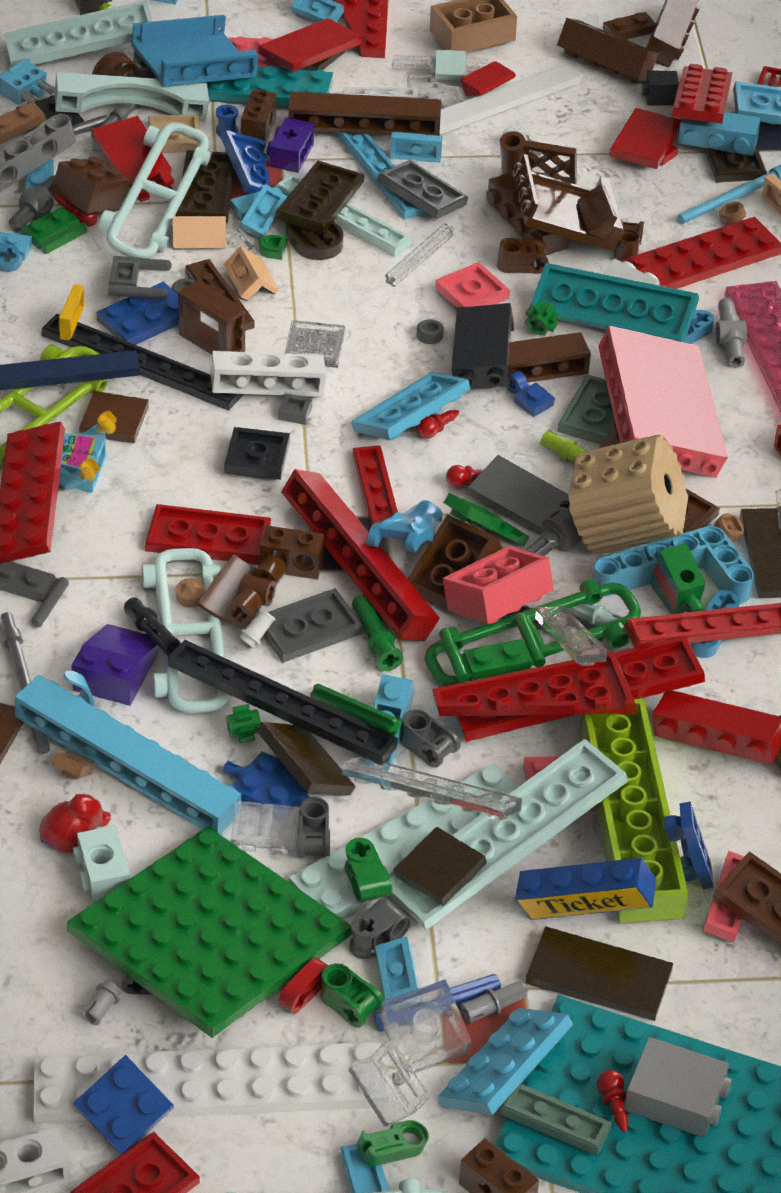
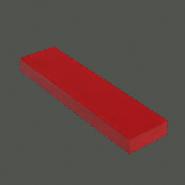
[352,445,398,528]

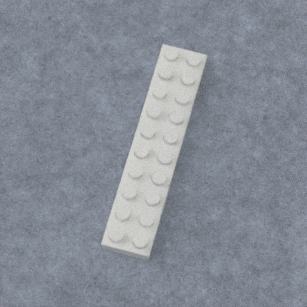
[33,1042,386,1123]

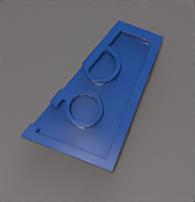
[220,130,270,194]

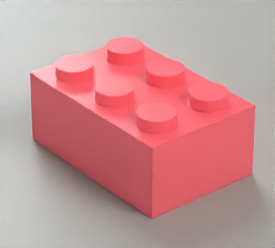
[443,546,554,624]

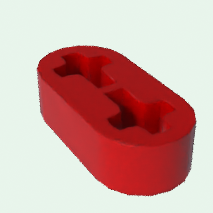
[278,958,328,1014]

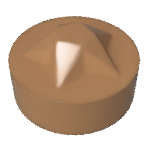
[719,201,746,225]
[714,513,744,543]
[176,578,205,607]

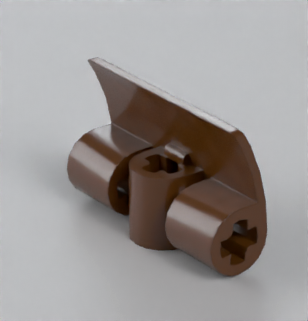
[198,555,287,626]

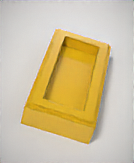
[59,284,85,341]

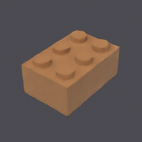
[430,0,517,52]

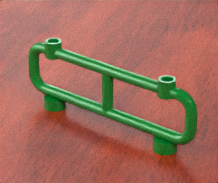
[424,579,641,686]

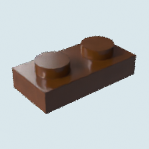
[603,12,656,40]

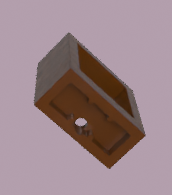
[178,280,245,355]

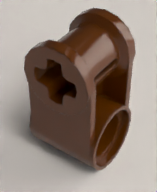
[614,219,644,262]
[497,238,549,274]

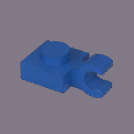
[508,371,555,417]

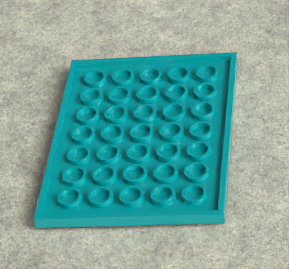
[495,995,781,1193]

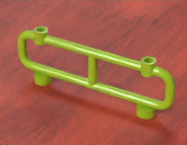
[0,344,107,467]

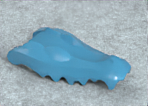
[366,500,442,552]

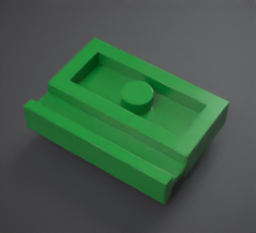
[21,207,87,254]

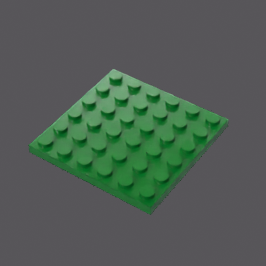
[67,826,351,1038]

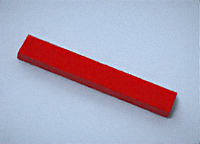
[624,603,781,648]

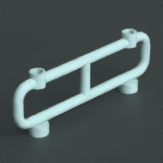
[98,122,212,258]
[142,548,229,713]

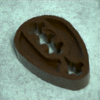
[286,221,344,260]

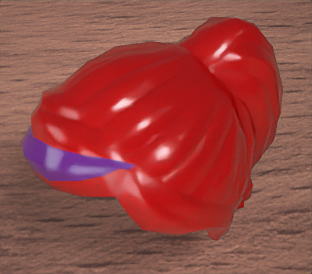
[39,794,111,852]

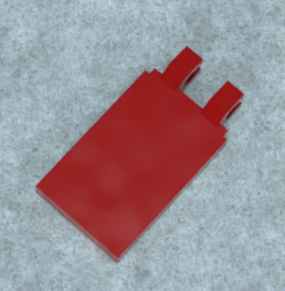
[91,116,174,202]

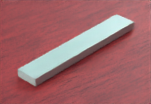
[276,173,412,257]

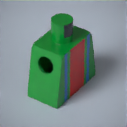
[650,543,706,614]

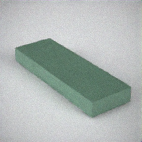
[500,1084,612,1156]

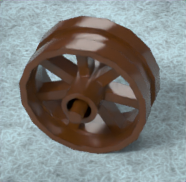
[92,52,140,78]

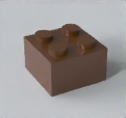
[51,156,131,213]

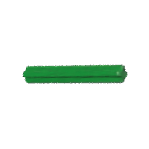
[310,684,402,735]

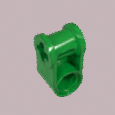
[344,837,392,903]
[320,963,385,1028]

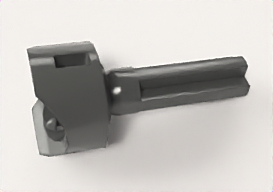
[525,507,583,556]

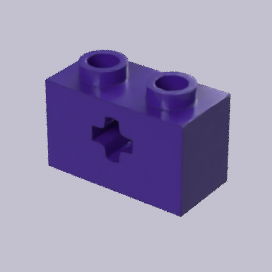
[266,117,315,173]

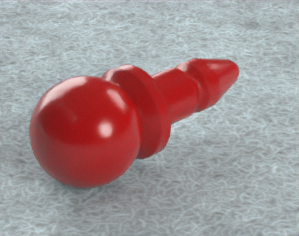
[54,194,98,227]
[416,410,459,439]
[446,465,484,488]
[596,1070,628,1133]

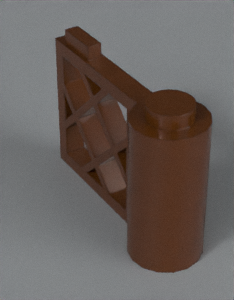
[500,131,577,185]

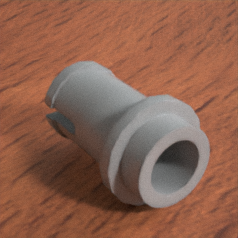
[81,980,121,1025]

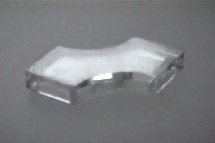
[407,75,463,109]

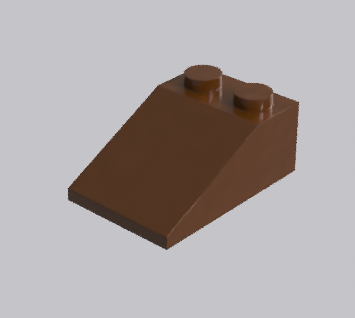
[408,514,503,614]

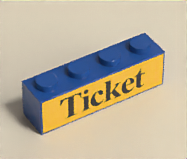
[515,858,657,920]

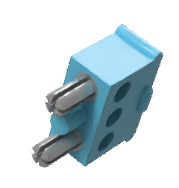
[0,59,55,105]

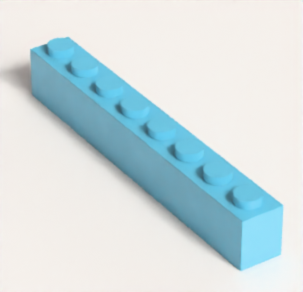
[15,674,241,835]

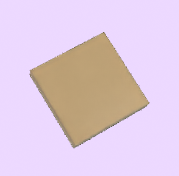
[148,114,200,153]

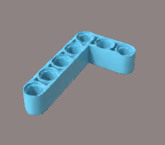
[593,526,754,604]

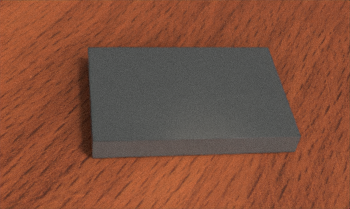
[377,160,469,219]
[467,455,569,535]
[263,588,364,663]

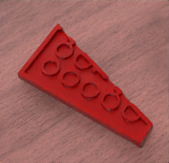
[333,0,389,58]
[432,652,637,717]

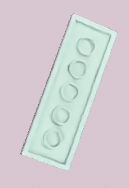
[4,0,153,67]

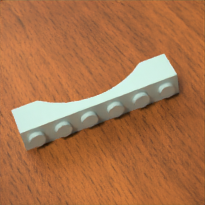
[54,72,209,121]

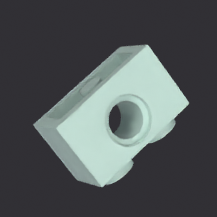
[73,825,130,903]

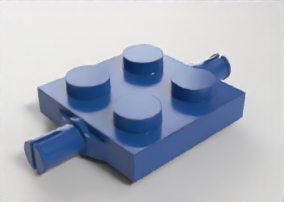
[223,751,310,822]

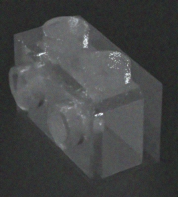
[231,801,300,855]

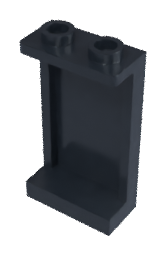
[451,303,515,390]

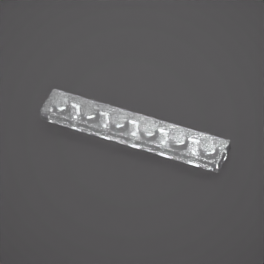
[342,756,522,820]

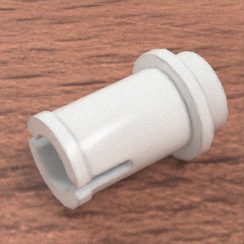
[239,608,276,648]

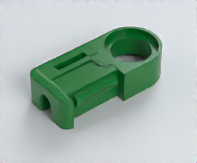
[356,1120,429,1167]

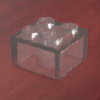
[378,979,472,1077]

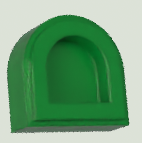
[258,234,287,260]

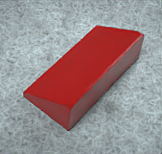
[461,61,516,96]

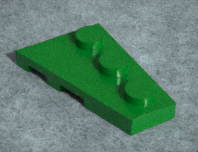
[443,493,530,546]

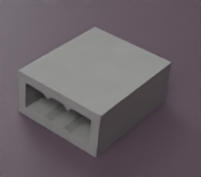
[625,1037,732,1138]

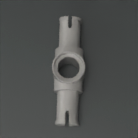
[716,298,747,368]

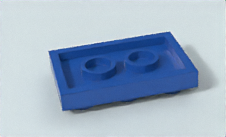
[96,281,179,345]

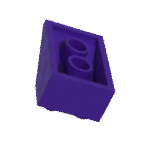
[71,624,161,706]

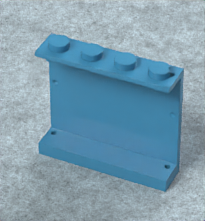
[131,15,258,87]

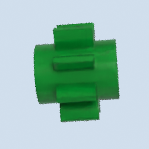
[524,301,559,336]
[226,704,261,743]

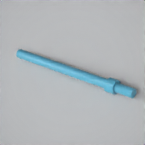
[677,165,781,224]

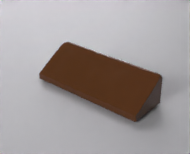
[577,183,617,240]

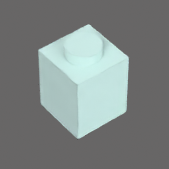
[430,50,466,81]

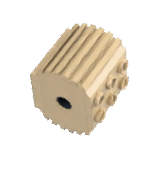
[560,433,688,554]

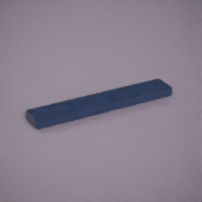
[0,350,140,391]

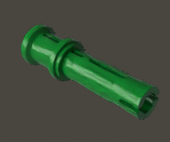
[352,594,403,671]

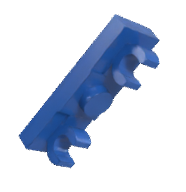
[663,801,714,889]

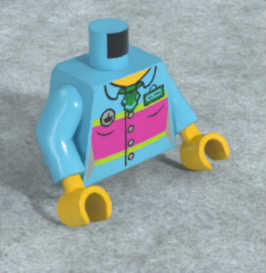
[59,411,117,493]

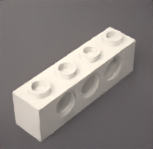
[210,351,326,397]
[0,1127,71,1193]

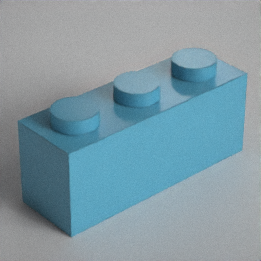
[678,112,760,156]

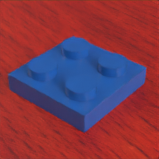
[73,1054,174,1155]

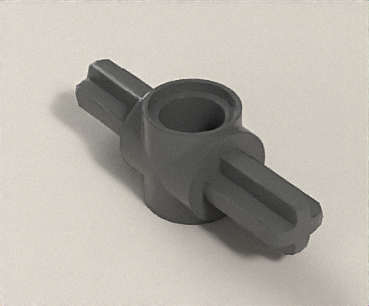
[9,175,56,232]

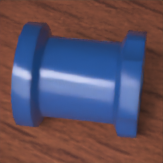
[215,104,238,137]

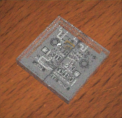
[284,320,346,368]

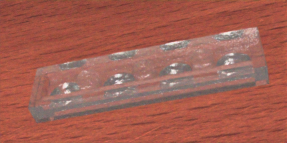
[535,606,607,666]

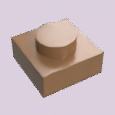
[52,750,95,779]

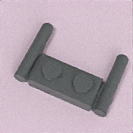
[108,256,172,300]
[0,561,69,627]

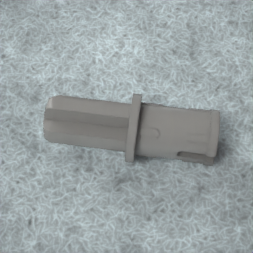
[460,981,527,1024]

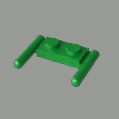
[439,613,546,683]

